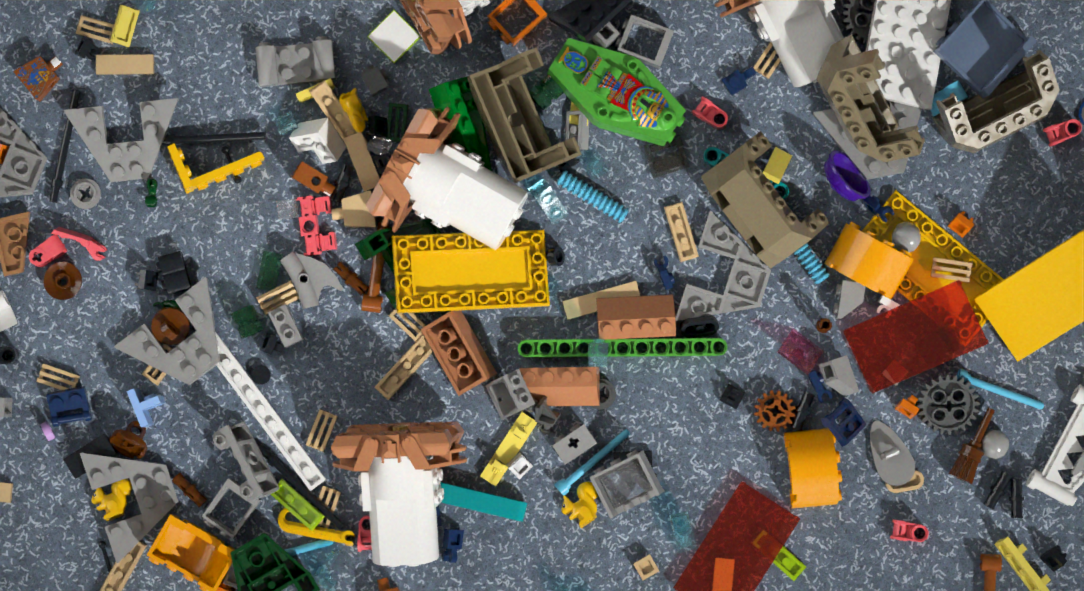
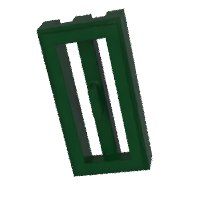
[385,103,408,142]

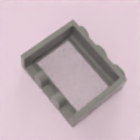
[589,450,665,519]

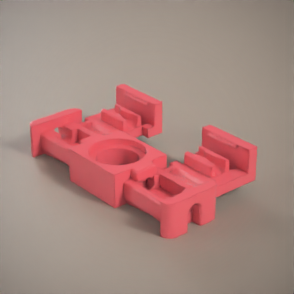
[296,195,337,256]

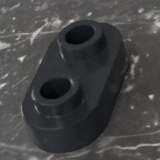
[680,315,719,338]

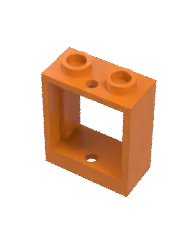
[487,0,547,46]

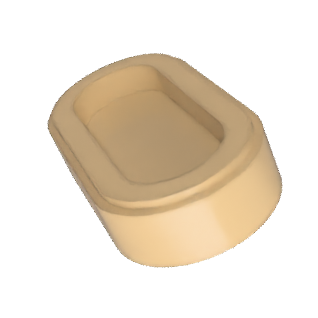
[885,470,924,493]

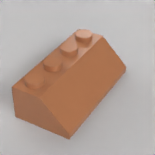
[596,294,676,340]
[421,310,497,396]
[520,367,600,406]

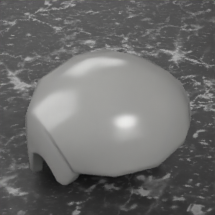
[891,222,921,252]
[980,429,1009,459]

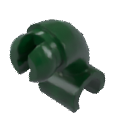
[145,178,158,207]
[153,300,181,313]

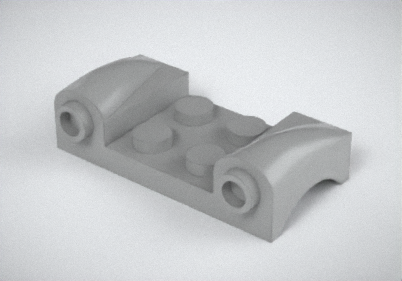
[255,36,336,87]
[213,421,280,501]

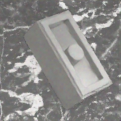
[565,111,589,150]

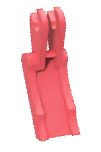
[51,227,107,261]

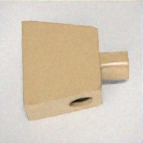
[331,191,377,228]

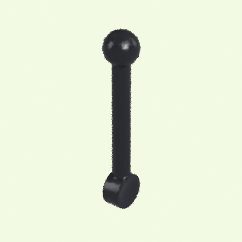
[221,146,241,183]
[98,541,112,573]

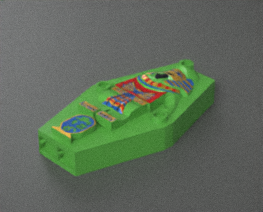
[547,38,686,146]

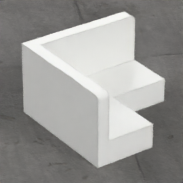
[289,118,346,164]

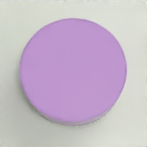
[40,421,55,441]

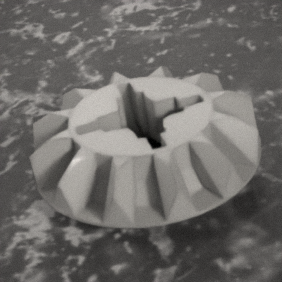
[70,178,101,209]

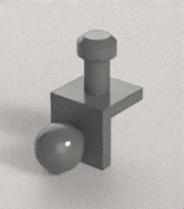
[526,396,561,434]

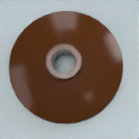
[43,262,82,300]

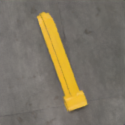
[278,508,355,546]

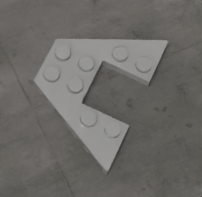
[64,98,179,182]
[813,101,921,180]
[0,108,47,197]
[675,211,771,321]
[114,277,221,385]
[80,453,178,563]

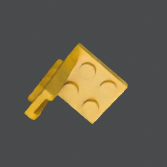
[167,143,264,194]

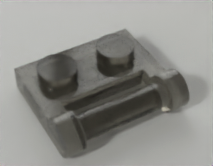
[643,134,690,178]

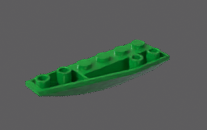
[429,76,492,171]

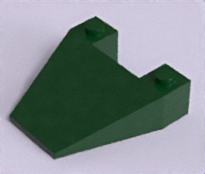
[355,219,441,309]
[230,533,320,591]

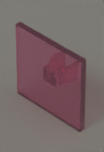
[777,328,824,375]

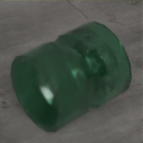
[529,75,564,111]
[230,304,264,339]

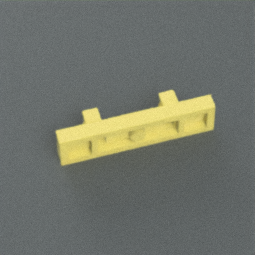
[480,412,537,486]
[994,537,1051,591]

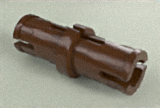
[333,261,369,296]
[816,318,832,333]
[172,473,207,508]

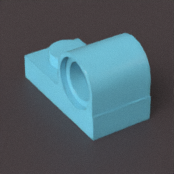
[930,80,968,116]

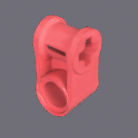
[691,96,728,130]
[1042,119,1082,147]
[29,234,68,267]
[357,515,372,552]
[890,519,929,542]

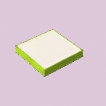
[367,10,421,64]

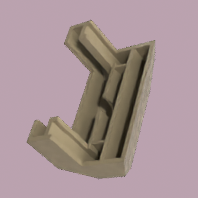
[816,34,925,162]
[467,47,582,184]
[932,49,1060,153]
[701,131,830,269]

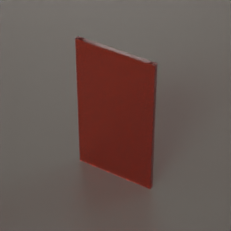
[843,280,989,394]
[673,481,800,591]

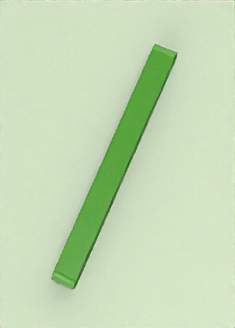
[518,338,728,357]

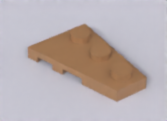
[0,212,30,277]

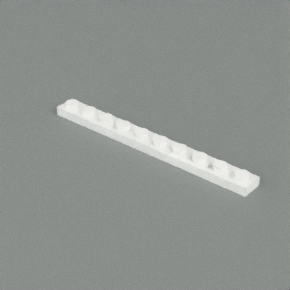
[215,331,326,491]

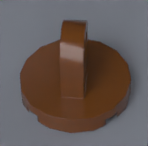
[151,307,190,345]
[110,421,147,459]

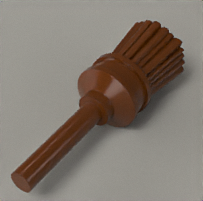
[948,407,995,484]

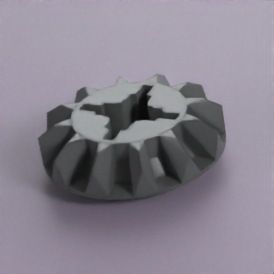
[592,379,616,409]

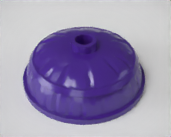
[824,150,871,201]

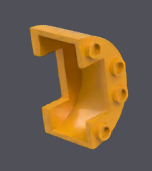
[824,222,914,300]
[783,428,842,509]
[147,514,235,591]

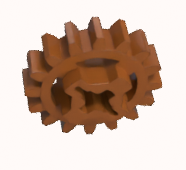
[754,390,796,432]

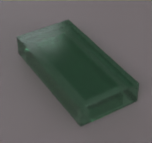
[256,251,283,291]

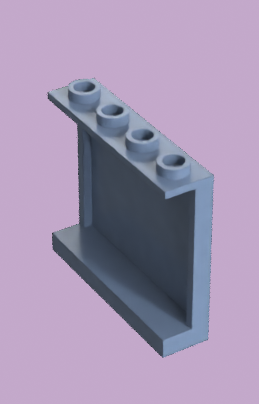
[933,0,1037,99]

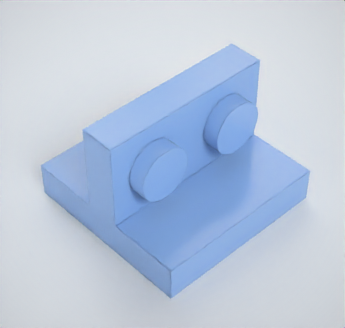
[126,389,166,427]

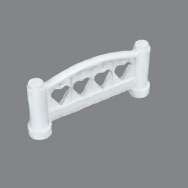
[1026,384,1084,506]

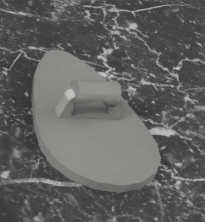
[870,421,915,486]

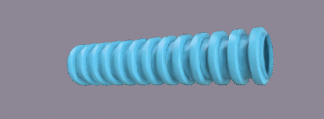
[557,170,629,223]
[794,243,830,284]

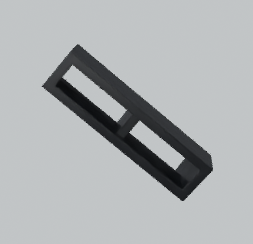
[63,434,117,479]

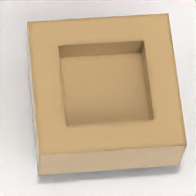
[633,554,659,580]

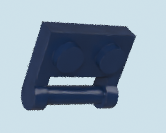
[46,386,92,427]
[822,398,867,447]

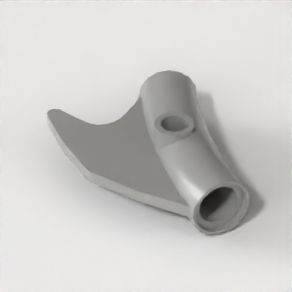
[280,251,343,309]

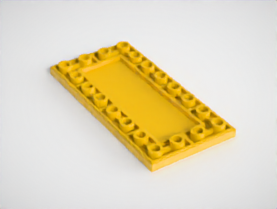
[862,190,1004,347]
[974,229,1084,362]
[392,230,550,313]

